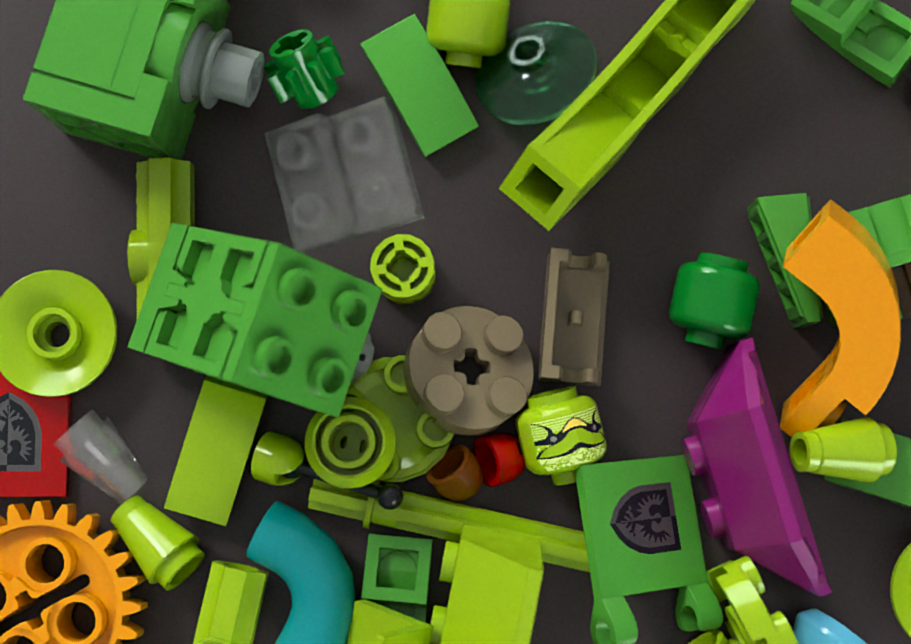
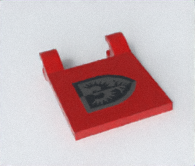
[0,372,71,497]

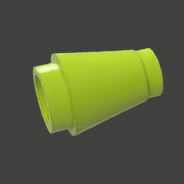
[789,417,897,483]
[110,495,205,591]

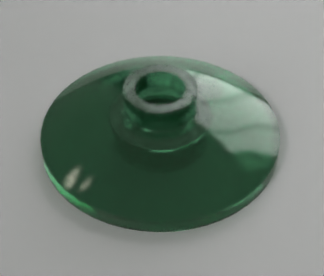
[475,21,598,125]

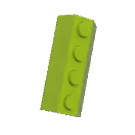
[430,524,544,644]

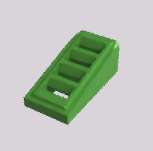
[746,193,823,329]

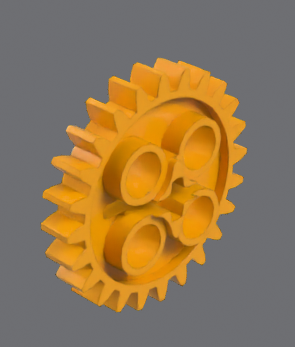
[0,500,148,644]

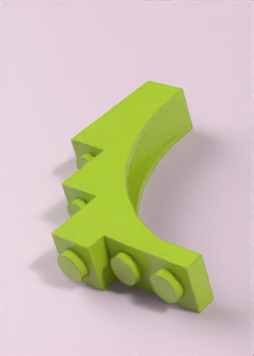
[499,0,756,231]

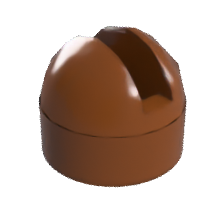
[427,445,484,502]

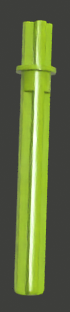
[308,479,590,572]

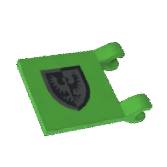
[575,455,723,644]

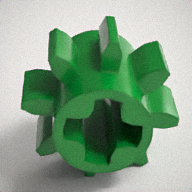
[264,29,345,109]

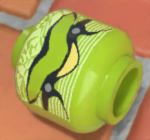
[515,386,607,485]

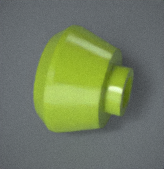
[305,397,396,488]

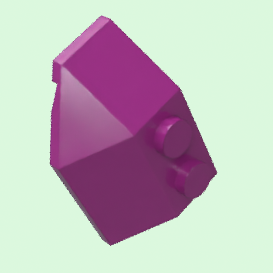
[682,337,832,597]

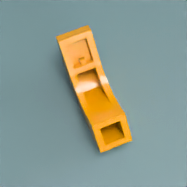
[780,199,901,437]

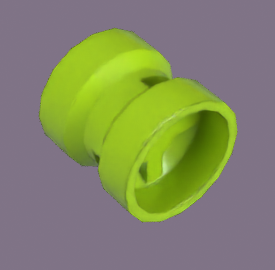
[370,234,436,305]

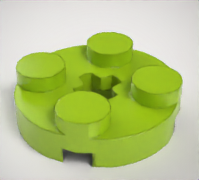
[706,556,798,644]

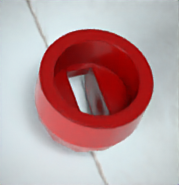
[473,432,526,487]

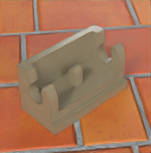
[537,247,610,387]

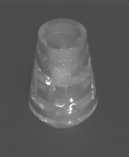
[53,409,150,505]

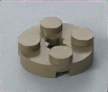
[404,306,534,436]

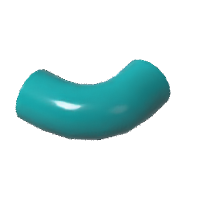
[246,500,355,644]

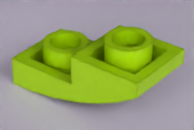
[164,375,267,526]

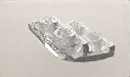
[264,97,425,252]

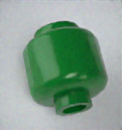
[669,252,760,350]

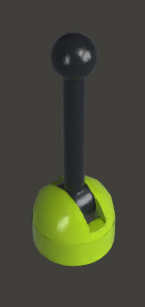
[251,431,403,510]

